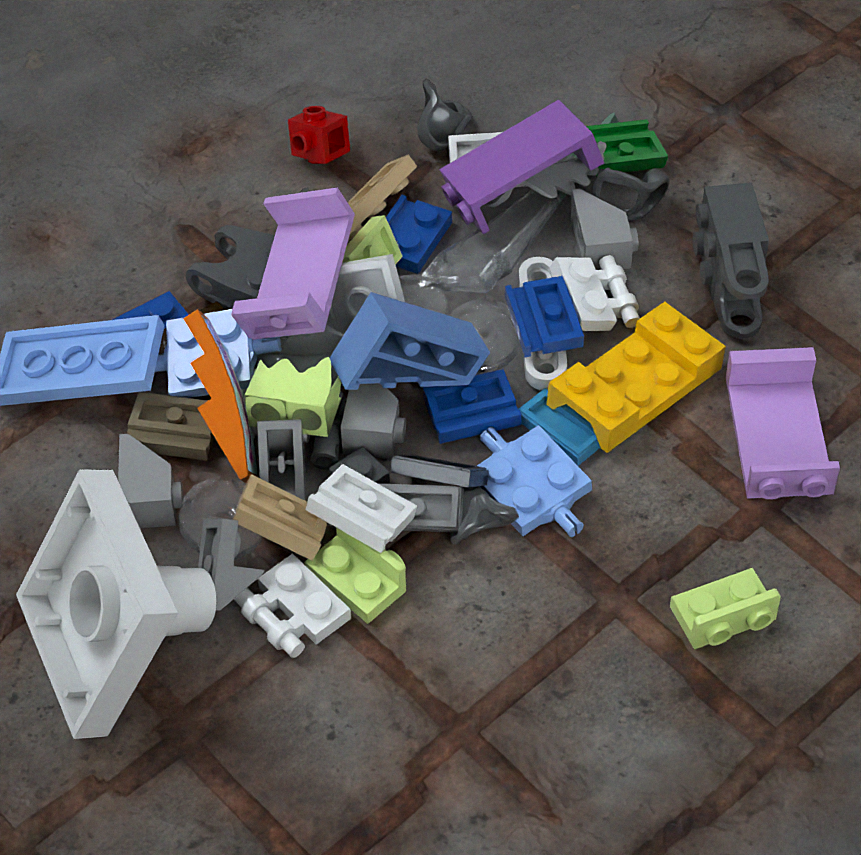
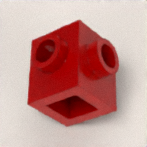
[288,106,350,164]

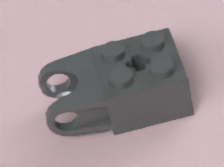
[692,182,769,338]
[185,225,288,338]

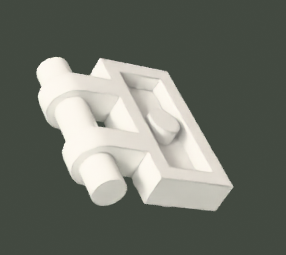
[550,255,640,331]
[234,553,351,658]

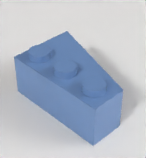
[330,292,490,390]

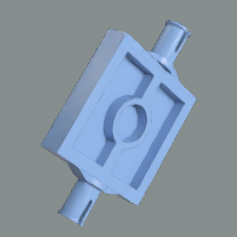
[154,309,282,398]
[477,425,592,537]

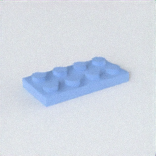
[0,315,164,406]

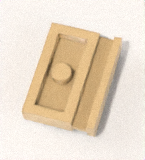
[232,474,327,560]

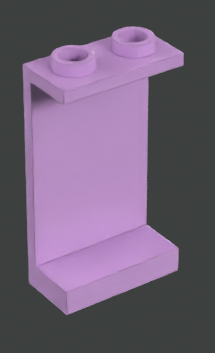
[231,187,355,340]
[725,347,840,499]

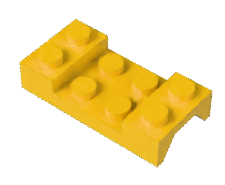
[546,301,726,453]

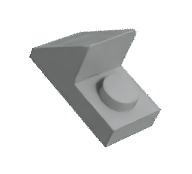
[198,518,265,611]

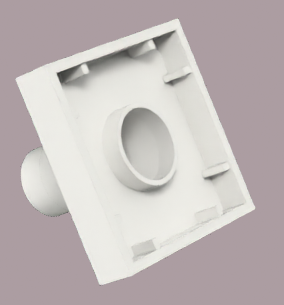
[16,470,216,739]

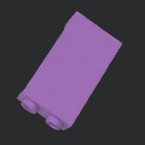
[439,100,604,234]

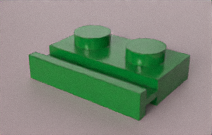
[586,119,668,176]

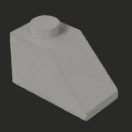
[570,188,639,270]
[341,383,406,459]
[118,434,184,528]

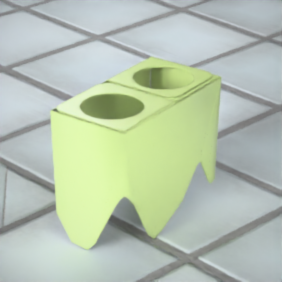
[245,357,342,437]

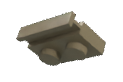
[127,392,215,461]

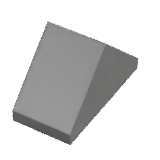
[257,419,306,500]

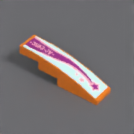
[183,309,258,483]

